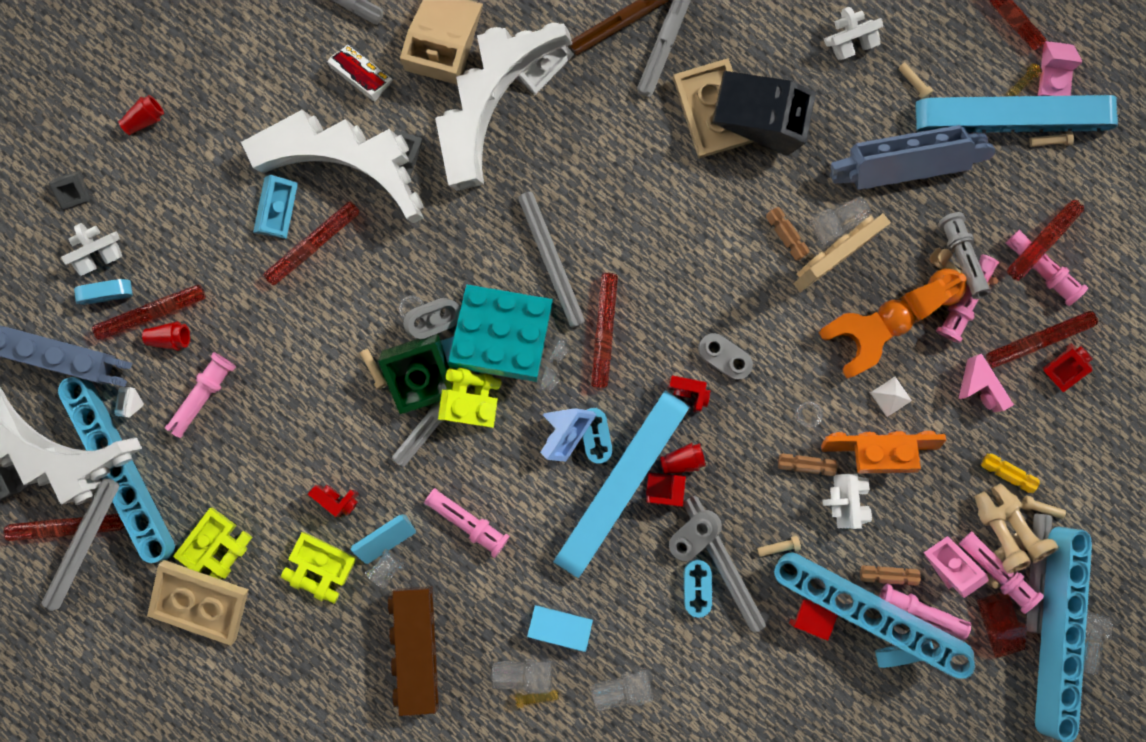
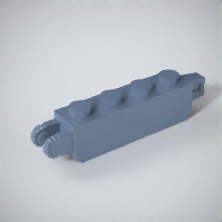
[830,125,996,190]
[0,325,132,387]

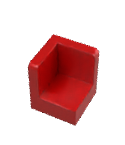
[645,473,686,507]
[789,599,838,641]

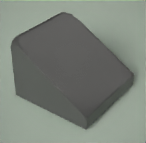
[49,170,90,210]

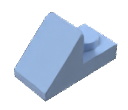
[540,408,596,462]

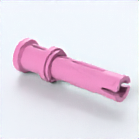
[1005,229,1088,306]
[936,254,999,343]
[165,352,236,438]
[424,488,510,558]
[958,531,1044,614]
[879,584,971,641]

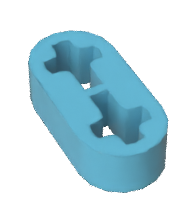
[74,279,133,305]
[583,408,612,464]
[683,559,712,618]
[875,640,933,668]

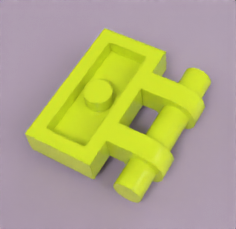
[438,368,501,428]
[173,508,253,580]
[280,532,357,604]

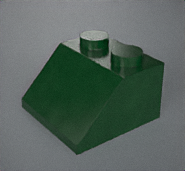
[378,333,453,414]

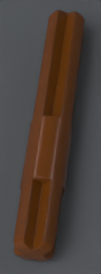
[570,0,669,55]

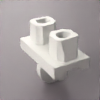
[824,7,884,60]
[61,223,122,276]
[822,474,872,529]

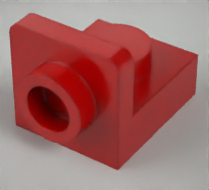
[1043,343,1093,392]
[668,375,710,413]
[308,484,359,517]

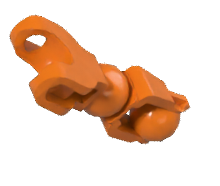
[818,268,967,378]

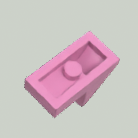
[1038,41,1082,96]
[959,354,1014,413]
[924,536,989,598]

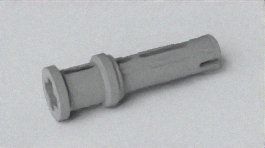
[939,212,991,299]

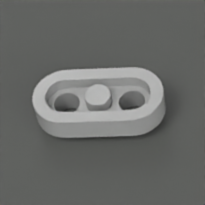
[403,298,460,339]
[698,333,753,380]
[669,510,722,561]

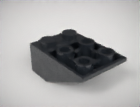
[712,71,816,156]

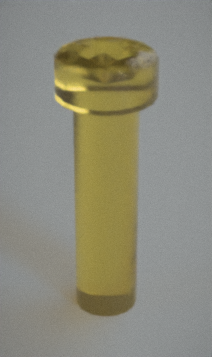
[1006,63,1042,97]
[515,690,559,709]

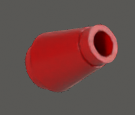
[118,95,164,135]
[142,321,190,351]
[660,442,706,474]

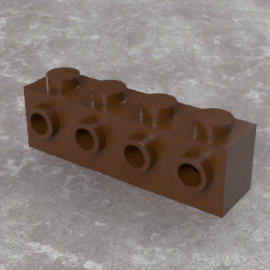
[388,586,439,716]

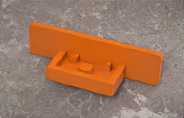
[821,431,946,474]

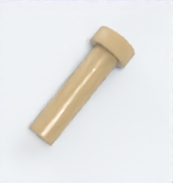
[898,63,933,99]
[1029,131,1074,147]
[360,349,388,390]
[1021,495,1066,519]
[757,536,801,557]

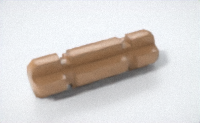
[766,207,809,260]
[778,453,837,476]
[860,565,921,586]

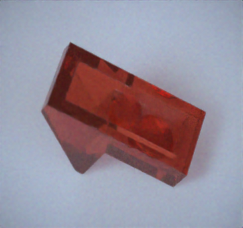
[977,592,1027,658]

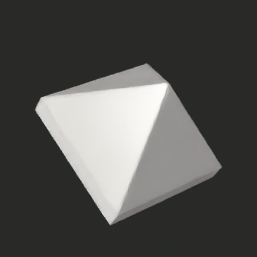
[870,377,912,417]
[114,387,144,417]

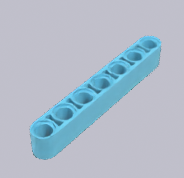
[915,95,1118,133]
[58,377,175,563]
[553,390,690,578]
[1035,527,1092,742]
[774,552,975,679]

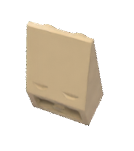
[400,0,483,85]

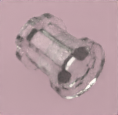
[365,549,405,589]

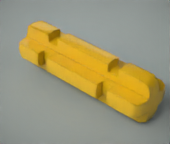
[981,453,1040,493]

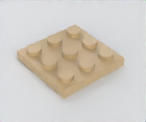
[793,213,891,293]

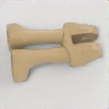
[974,483,1059,574]

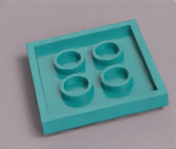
[448,284,553,382]

